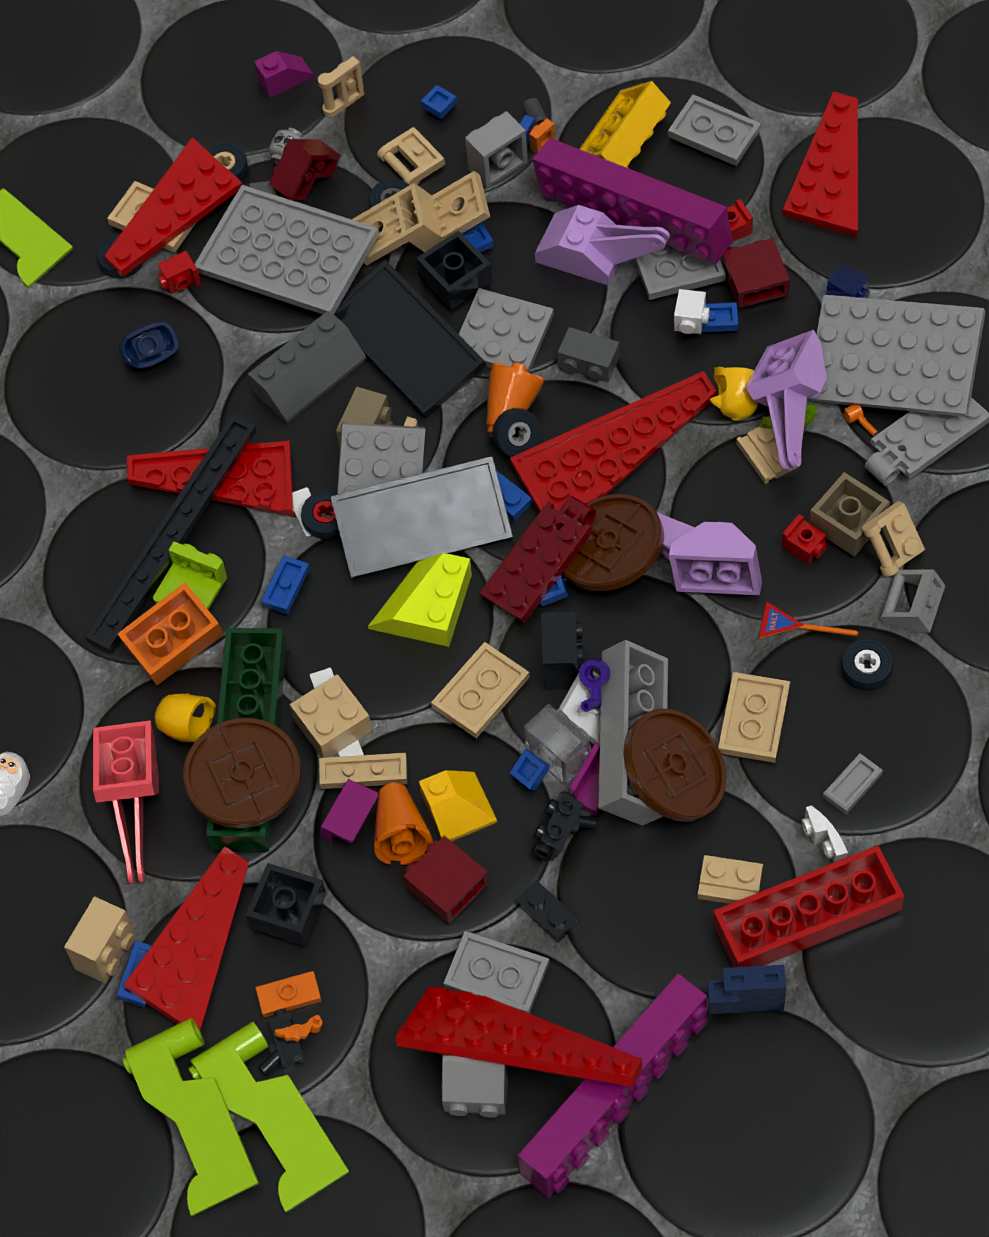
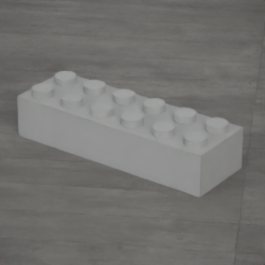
[599,640,668,826]

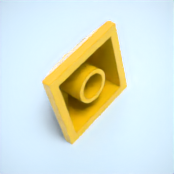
[419,770,497,841]

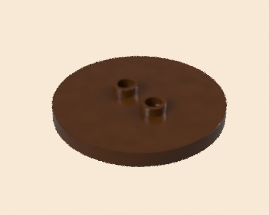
[560,494,664,591]
[623,708,726,822]
[183,718,301,828]

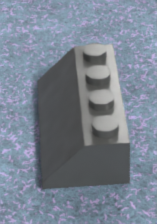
[248,310,367,423]

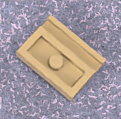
[736,421,798,484]
[697,855,763,904]

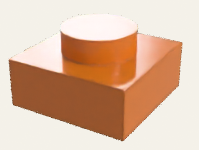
[529,118,555,154]

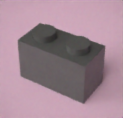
[557,327,620,382]

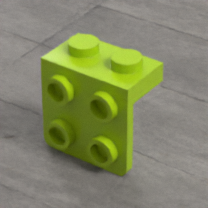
[153,542,227,610]

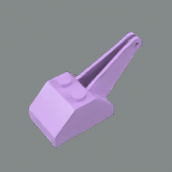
[535,205,670,285]
[746,330,827,470]
[657,513,762,595]

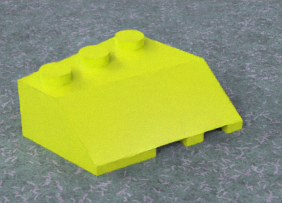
[368,553,472,647]

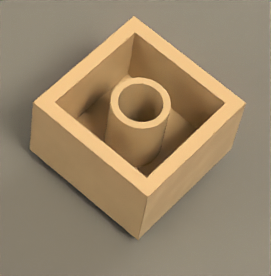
[290,674,372,758]
[64,896,135,984]

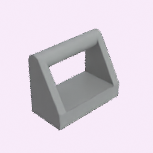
[880,569,945,633]

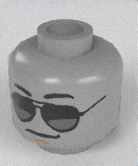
[268,128,302,165]

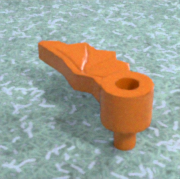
[274,1015,322,1042]

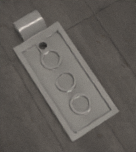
[865,398,989,486]

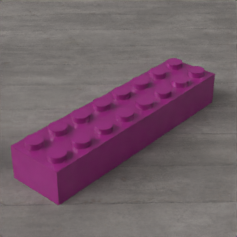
[532,138,733,264]
[518,973,708,1198]

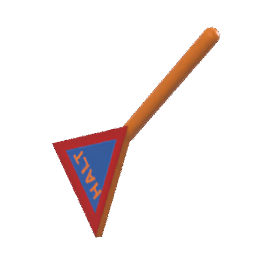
[759,601,858,639]

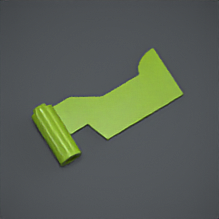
[0,189,73,289]
[123,1018,259,1216]
[188,1021,349,1213]

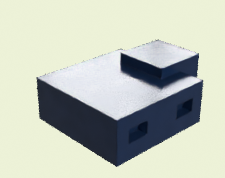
[707,965,786,1014]

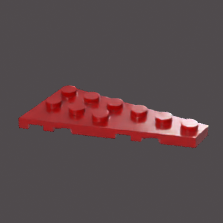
[782,92,858,237]
[104,138,242,277]
[127,441,294,516]
[123,846,249,1029]

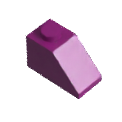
[254,51,314,98]

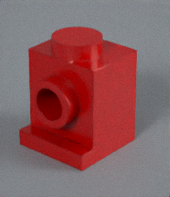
[727,199,753,242]
[157,251,201,294]
[782,514,827,565]

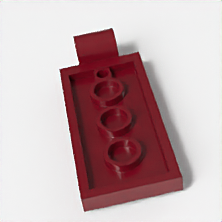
[479,496,597,624]

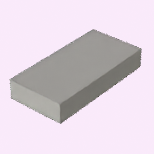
[823,753,883,815]

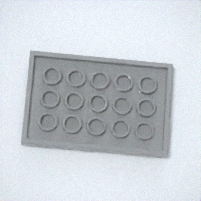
[195,185,380,315]
[807,295,986,417]

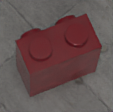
[722,238,790,308]
[403,836,489,924]

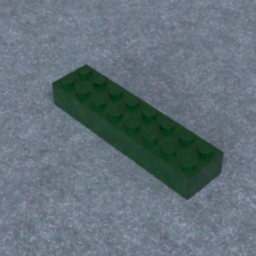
[206,628,287,851]

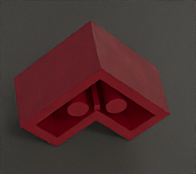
[269,139,341,200]

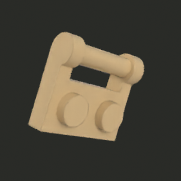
[318,56,364,117]
[377,127,445,185]
[862,501,925,577]

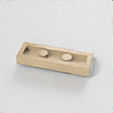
[319,753,408,789]

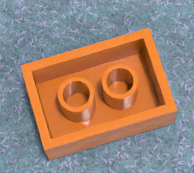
[118,582,224,685]

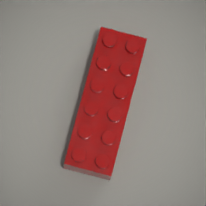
[713,845,904,967]

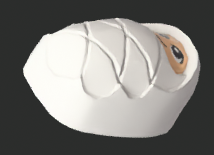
[0,751,30,816]

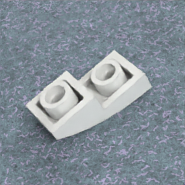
[802,806,848,863]

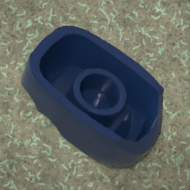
[119,322,179,368]

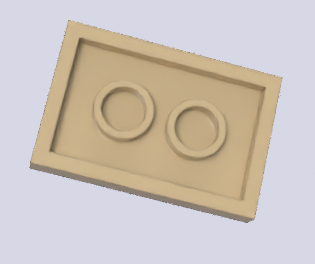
[107,181,196,253]
[431,642,530,738]
[718,672,790,763]

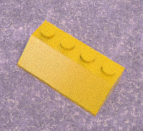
[580,81,671,168]

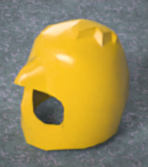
[709,367,759,421]
[154,693,216,742]

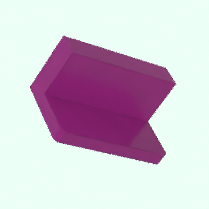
[569,743,600,816]
[321,779,378,843]

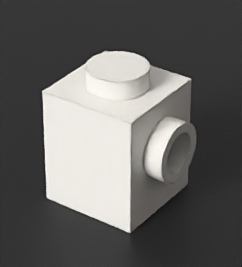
[674,289,710,334]

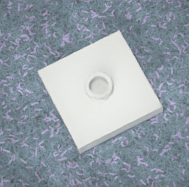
[556,671,601,744]

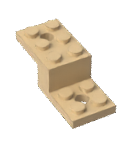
[352,171,490,265]

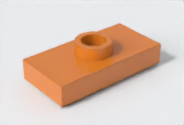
[256,971,322,1018]

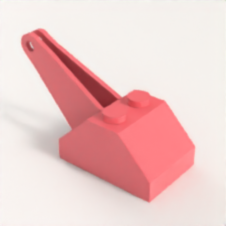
[93,720,159,884]

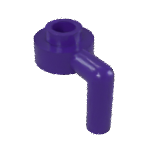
[579,659,610,712]

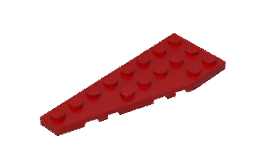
[510,371,717,513]
[396,987,642,1087]

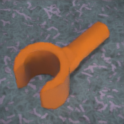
[843,405,878,437]

